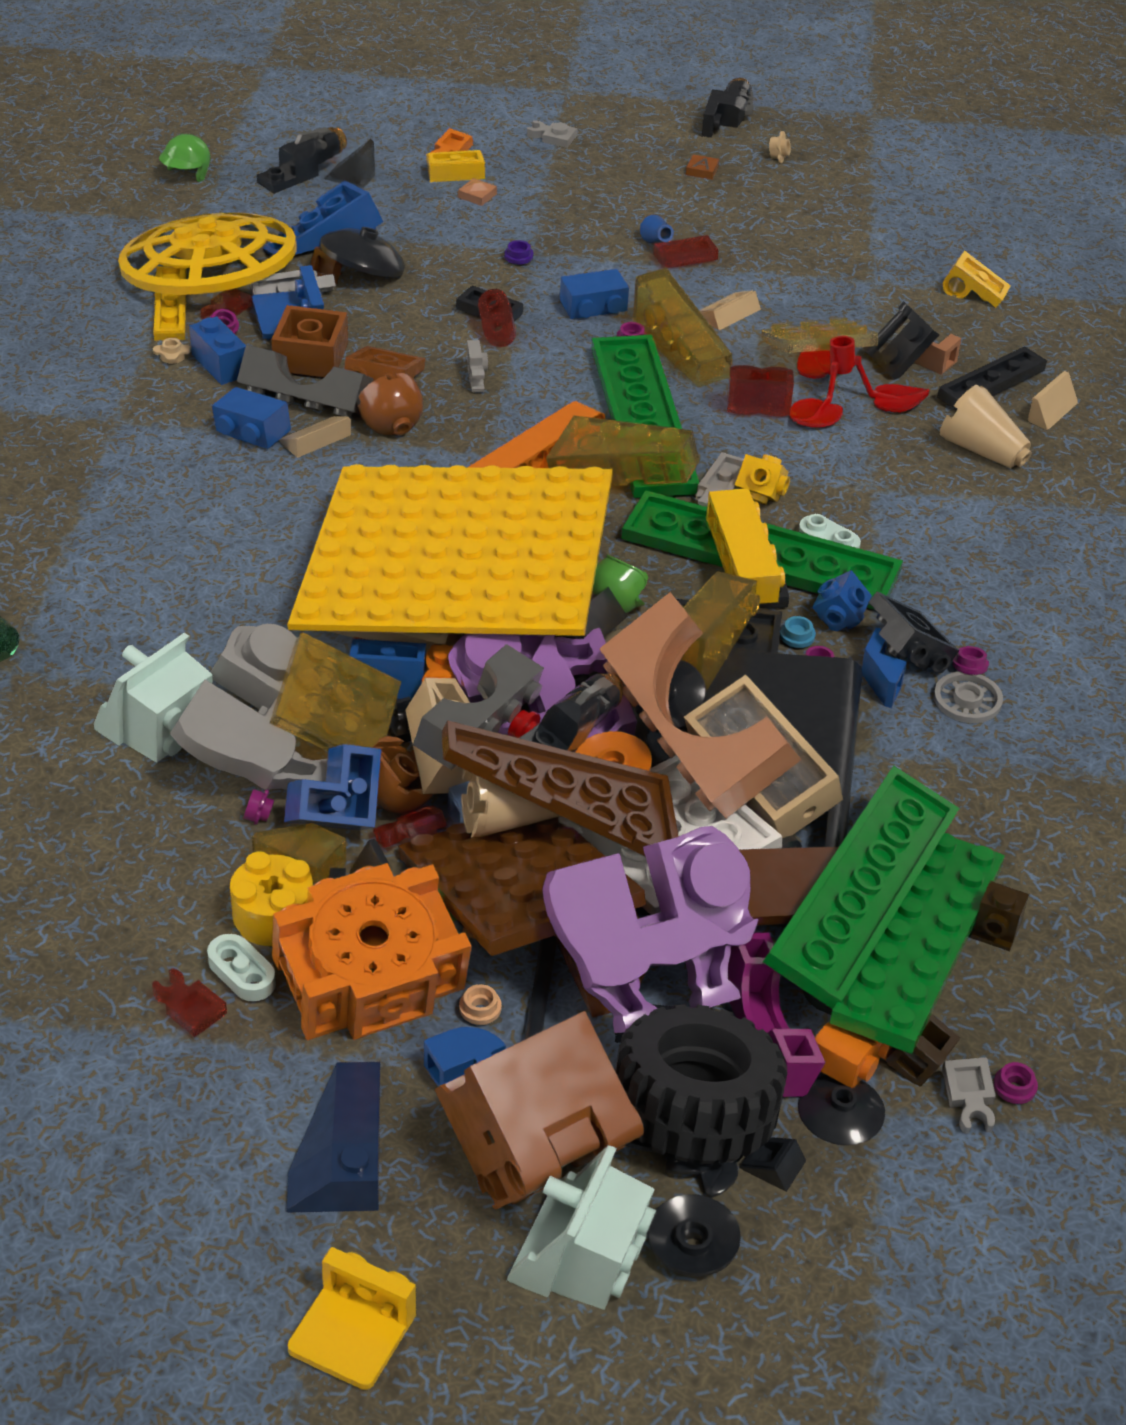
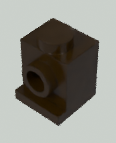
[971,881,1029,952]
[885,1013,961,1087]

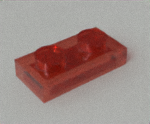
[653,235,719,269]

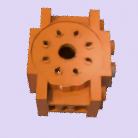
[272,863,471,1040]

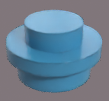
[780,616,816,648]

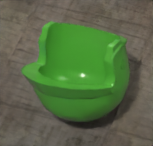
[159,134,210,182]
[592,554,648,613]

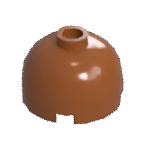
[357,373,423,435]
[371,736,434,814]

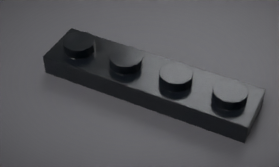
[937,346,1047,410]

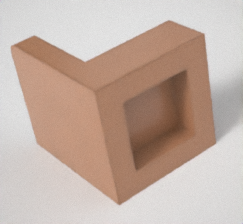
[914,334,962,375]

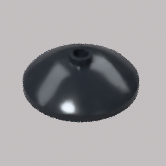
[319,227,405,277]

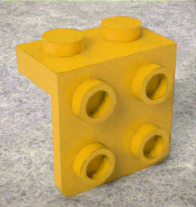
[288,1246,416,1390]

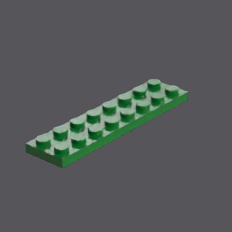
[591,335,699,498]
[621,490,903,609]
[763,765,960,1009]
[830,833,1005,1054]

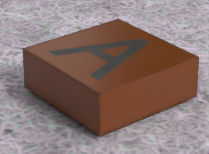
[686,154,719,180]

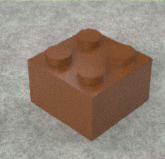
[271,305,348,377]

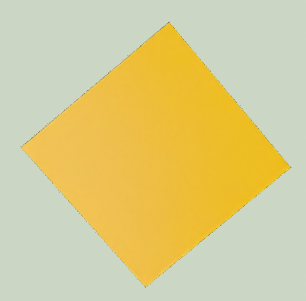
[287,464,613,636]

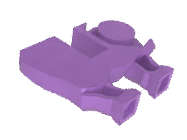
[448,628,637,752]
[543,826,758,1033]

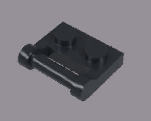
[861,301,940,380]

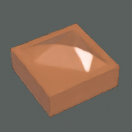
[458,178,497,206]

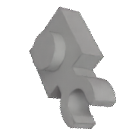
[527,121,577,148]
[467,340,488,392]
[942,1057,996,1134]

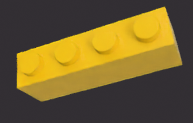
[706,488,785,606]

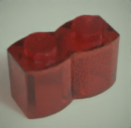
[727,365,794,416]

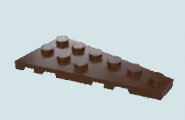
[442,720,678,857]

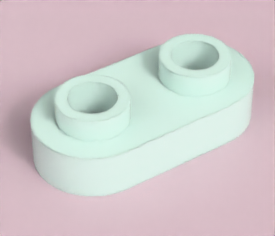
[799,514,861,549]
[207,934,276,1001]

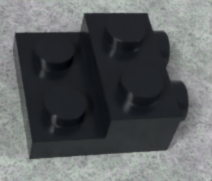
[868,591,959,673]

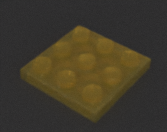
[762,317,878,353]
[270,632,401,751]

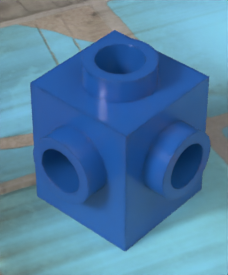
[812,570,872,631]

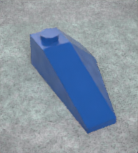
[263,181,383,256]

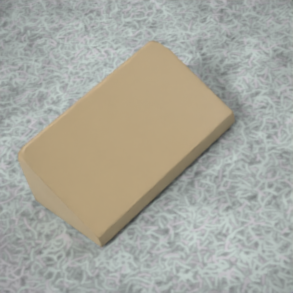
[694,290,761,330]
[1028,371,1078,430]
[279,416,351,458]

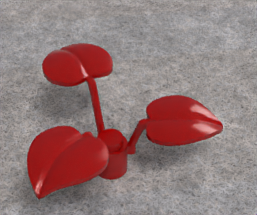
[789,336,930,428]

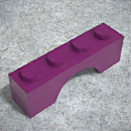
[727,933,825,1097]

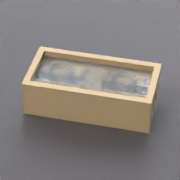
[684,675,843,838]

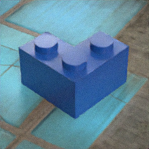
[284,744,381,830]

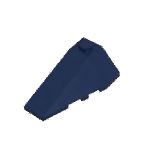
[287,1062,380,1213]

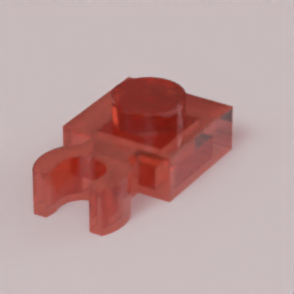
[201,288,253,319]
[373,805,447,848]
[152,968,227,1037]

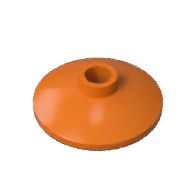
[576,731,652,771]

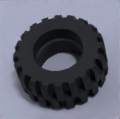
[615,1004,787,1164]

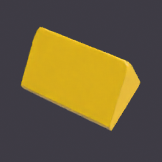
[426,150,485,182]

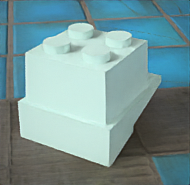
[94,633,213,763]
[507,1145,656,1310]

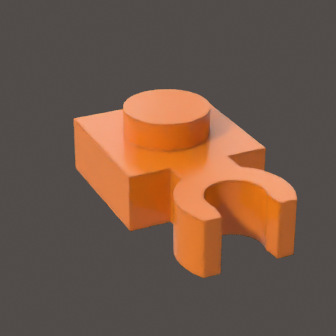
[430,128,473,153]

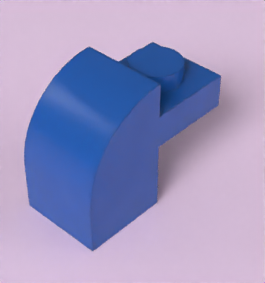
[424,1027,506,1087]

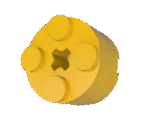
[230,851,313,946]

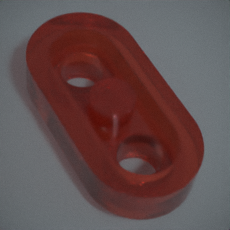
[478,289,516,347]

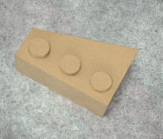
[405,678,470,794]

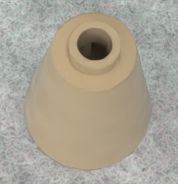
[940,385,1032,469]
[461,770,560,837]

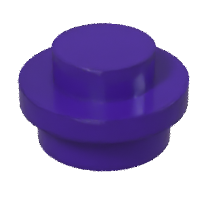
[504,240,534,264]

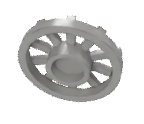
[934,672,1003,723]

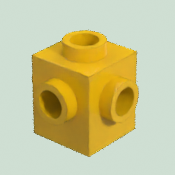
[735,454,790,505]

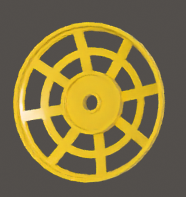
[118,213,297,295]

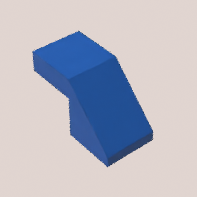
[862,628,907,708]

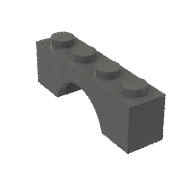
[237,344,373,419]
[413,644,544,770]

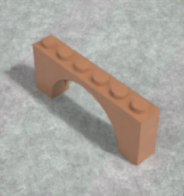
[599,592,801,819]

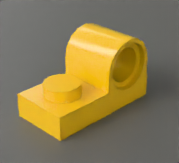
[943,251,1011,308]

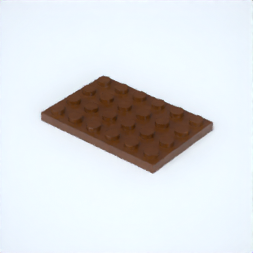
[398,817,646,956]

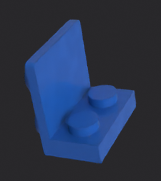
[252,265,324,339]

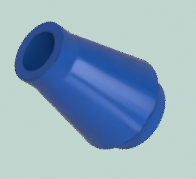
[640,215,674,243]

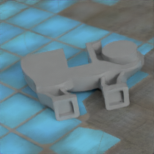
[170,624,364,791]

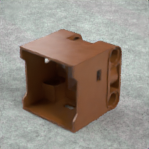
[434,1011,643,1209]

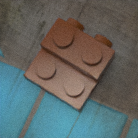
[344,346,426,381]

